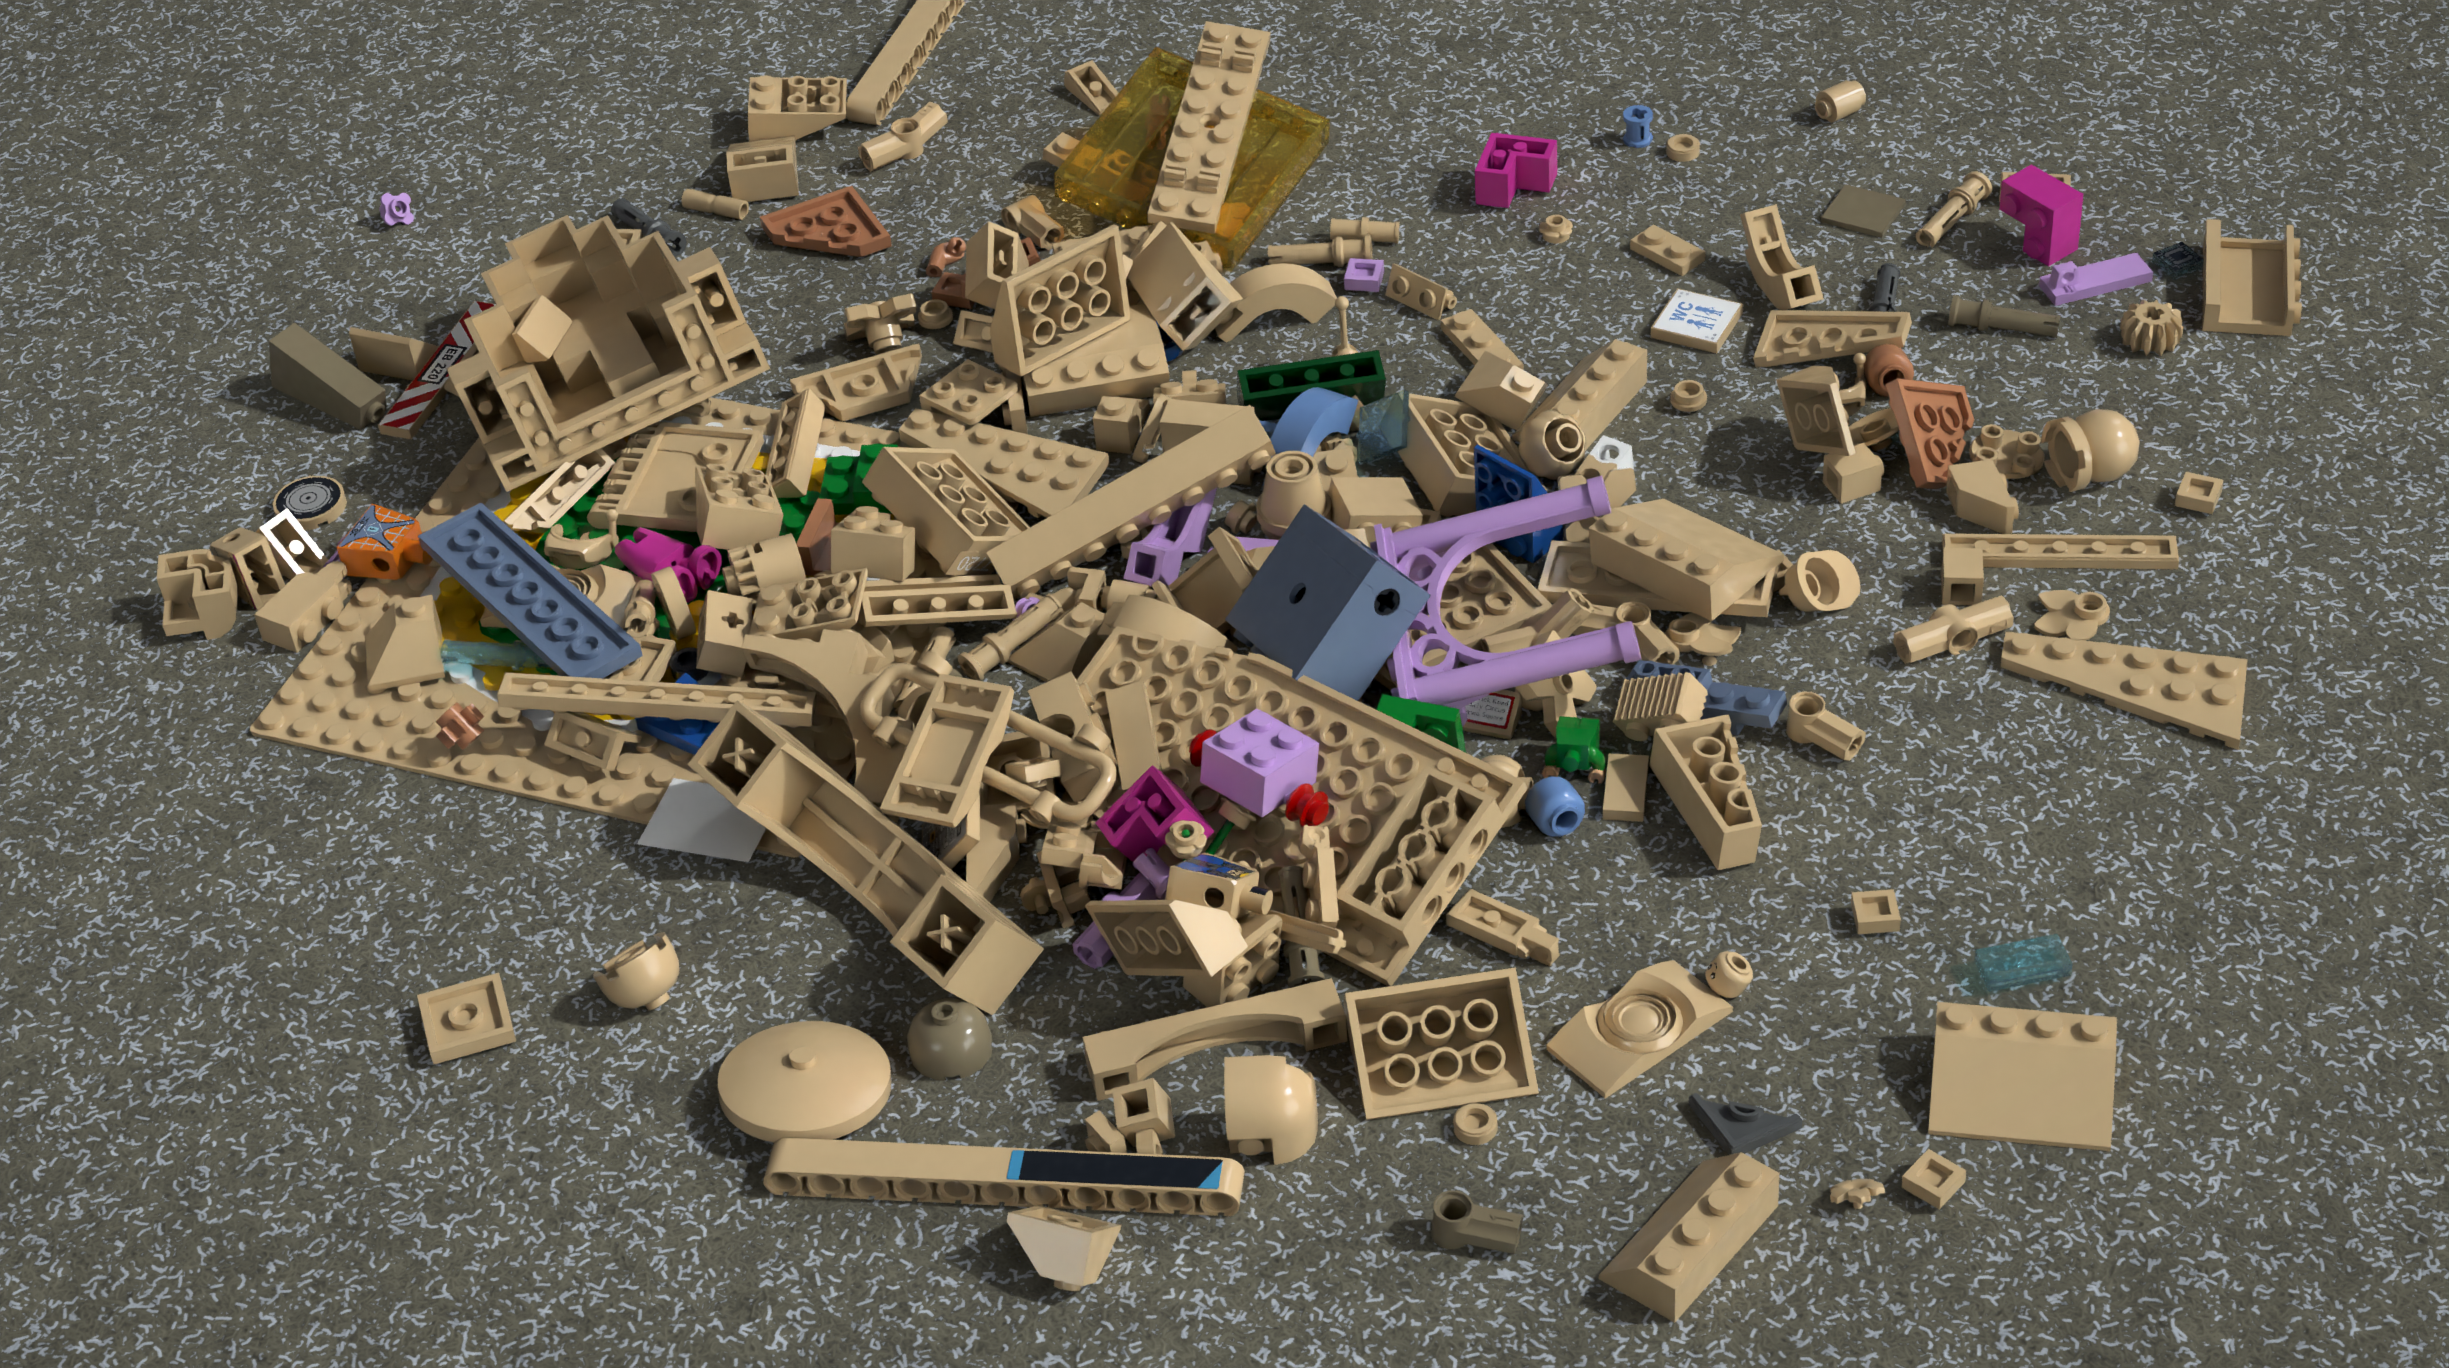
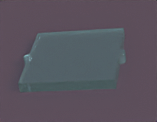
[1356,390,1410,464]

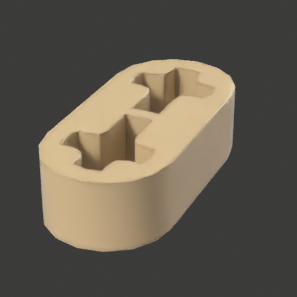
[651,566,696,640]

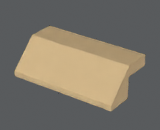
[857,574,1017,627]

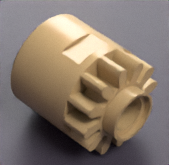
[722,533,806,611]

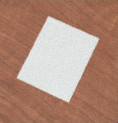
[637,778,766,862]

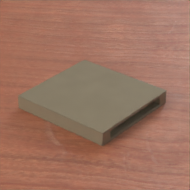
[1821,184,1906,238]

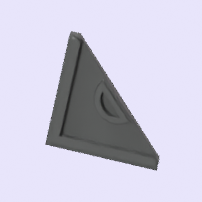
[1689,1093,1802,1155]

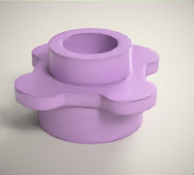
[380,193,414,226]

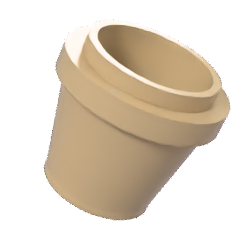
[1256,451,1331,537]

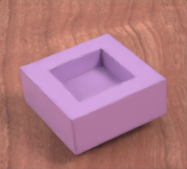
[1344,258,1384,292]

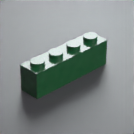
[1237,350,1386,421]

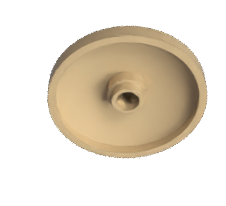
[718,1021,891,1143]

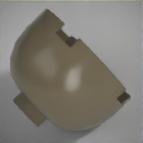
[907,997,993,1081]

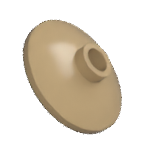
[1849,408,1899,451]

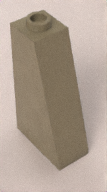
[269,323,386,430]

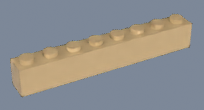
[986,405,1276,600]

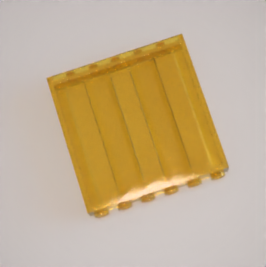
[1054,47,1330,272]

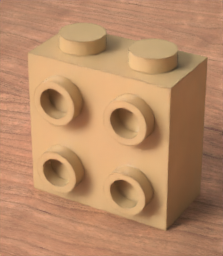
[1328,477,1423,548]

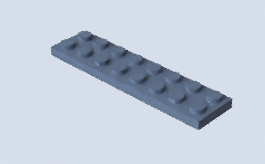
[418,502,643,679]

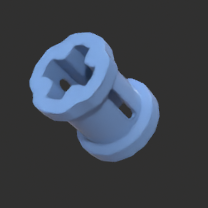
[1623,105,1653,148]

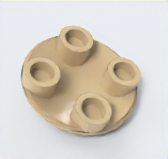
[1969,424,2045,479]

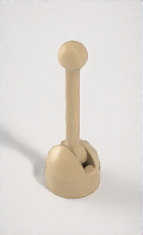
[1331,296,1358,357]

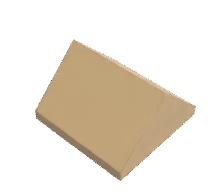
[349,327,439,380]

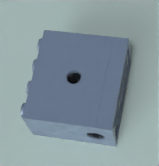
[1225,504,1431,701]

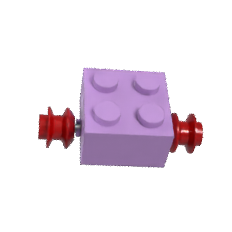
[1189,709,1329,828]

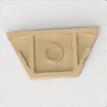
[790,343,922,422]

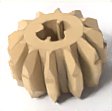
[2120,299,2184,356]

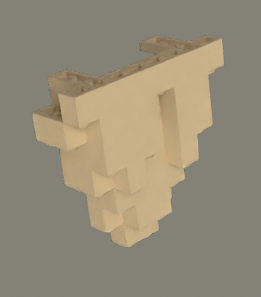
[446,215,770,492]

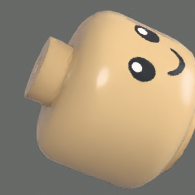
[1705,951,1753,998]

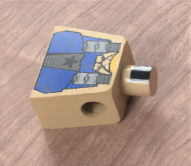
[1165,852,1273,919]

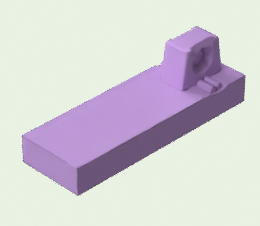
[2039,253,2153,306]

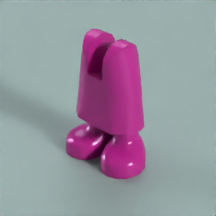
[615,527,722,603]

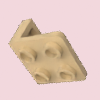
[919,359,1018,425]

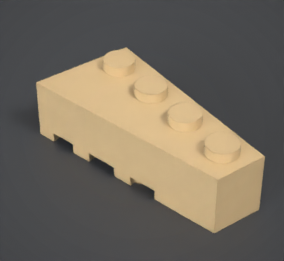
[1649,714,1762,870]

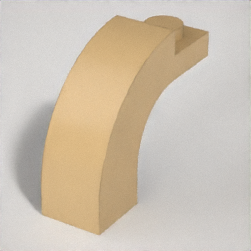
[1740,204,1824,310]
[1215,263,1337,342]
[1097,594,1238,653]

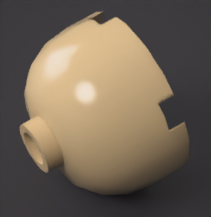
[593,932,679,1011]

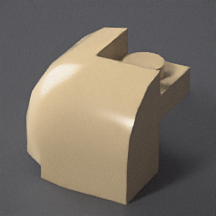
[157,549,238,640]
[1224,1055,1318,1165]

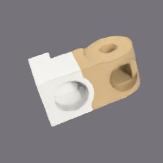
[1575,435,1634,480]

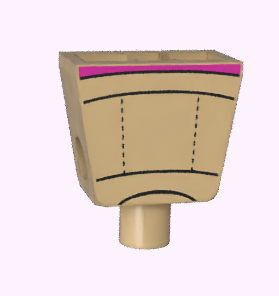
[210,527,285,611]

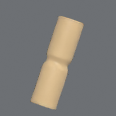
[682,189,749,220]

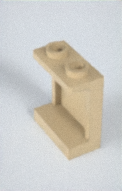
[1151,527,1258,634]

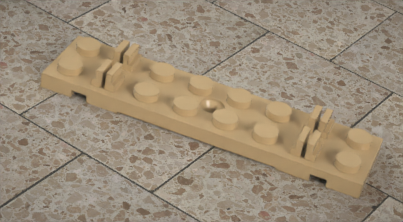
[1148,21,1271,234]

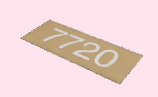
[945,551,995,575]

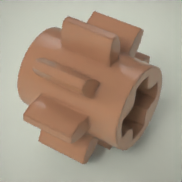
[436,702,485,750]

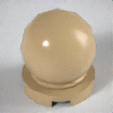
[2041,409,2140,492]

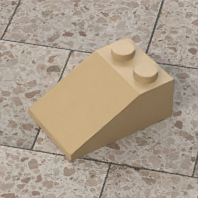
[1776,365,1856,456]

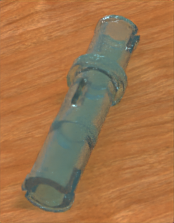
[441,639,553,671]

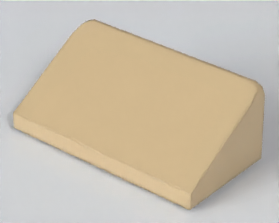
[512,295,572,363]

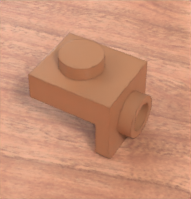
[931,272,975,309]

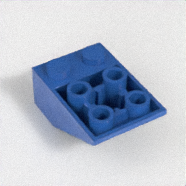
[1474,444,1563,563]

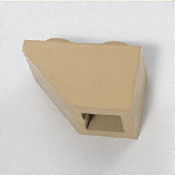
[1946,459,2019,534]

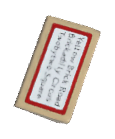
[1462,690,1522,740]

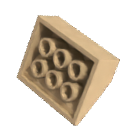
[990,225,1131,377]
[1022,303,1170,417]
[1381,392,1548,517]
[862,447,1030,576]
[1589,499,1784,621]
[1344,967,1539,1121]
[1928,1002,2117,1151]

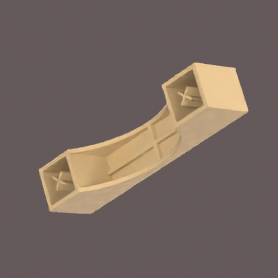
[688,700,1044,1015]

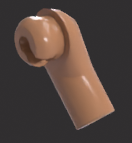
[926,237,966,277]

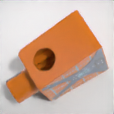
[336,504,433,580]

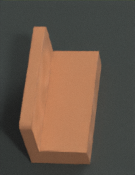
[796,498,839,576]

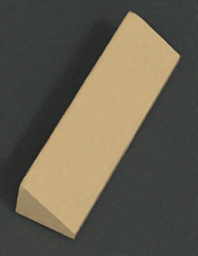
[765,388,825,498]

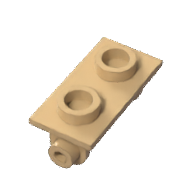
[1385,263,1457,320]

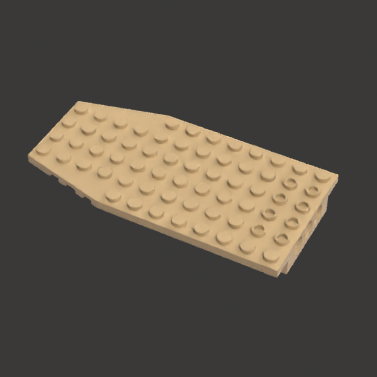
[1049,626,1527,987]

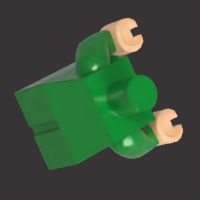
[1542,716,1606,784]

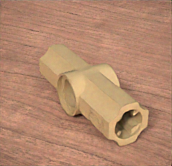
[1893,595,2014,664]

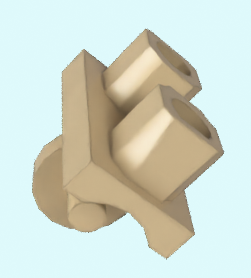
[1020,851,1091,928]

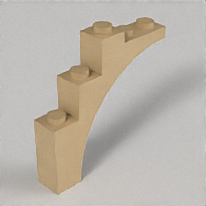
[741,629,915,822]

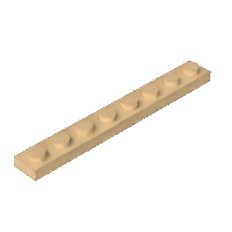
[497,673,817,728]

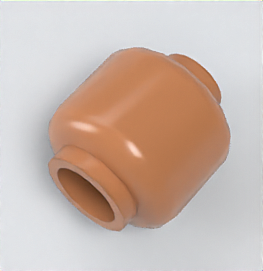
[1864,344,1914,397]

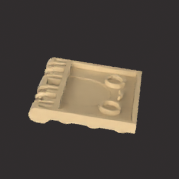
[587,421,764,532]

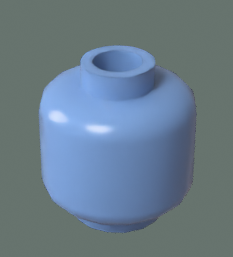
[1525,776,1585,837]

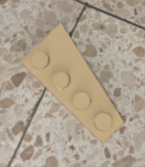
[1753,310,1912,367]

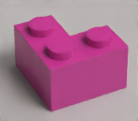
[1475,132,1557,208]
[1999,164,2083,266]
[1095,765,1214,862]

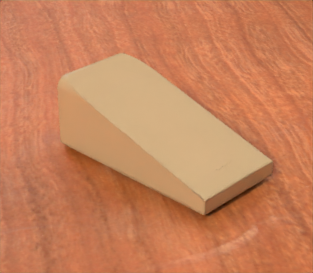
[1064,60,1126,116]

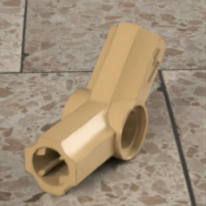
[1481,588,1594,653]
[1573,601,1680,665]

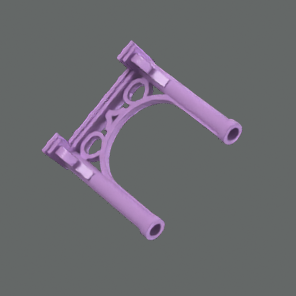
[1370,475,1641,727]

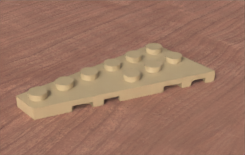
[899,408,1110,518]
[2001,631,2248,750]

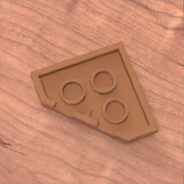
[760,186,892,257]
[1886,378,1974,489]

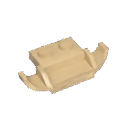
[1041,819,1127,889]

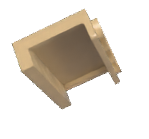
[2202,219,2302,336]

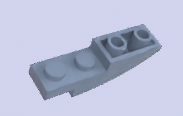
[1626,660,1788,736]

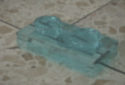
[1974,934,2073,992]

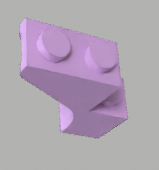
[1124,488,1217,587]

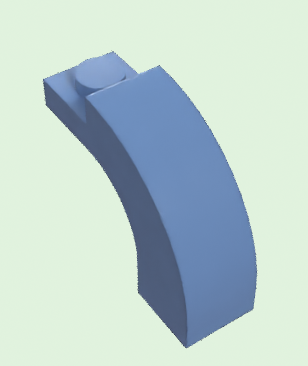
[1262,387,1359,486]

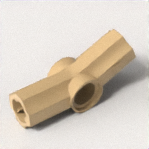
[858,102,948,172]

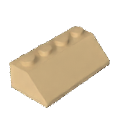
[1512,339,1647,451]
[1085,900,1248,977]
[1599,1152,1780,1323]

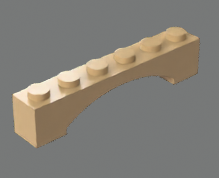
[1082,978,1347,1101]

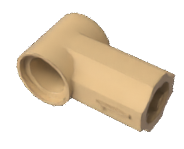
[1001,195,1065,250]
[1786,691,1866,761]

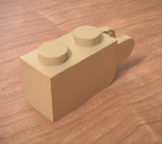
[254,560,353,653]

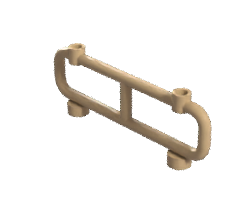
[860,651,1116,825]

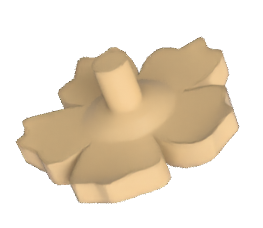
[1830,1179,1885,1209]

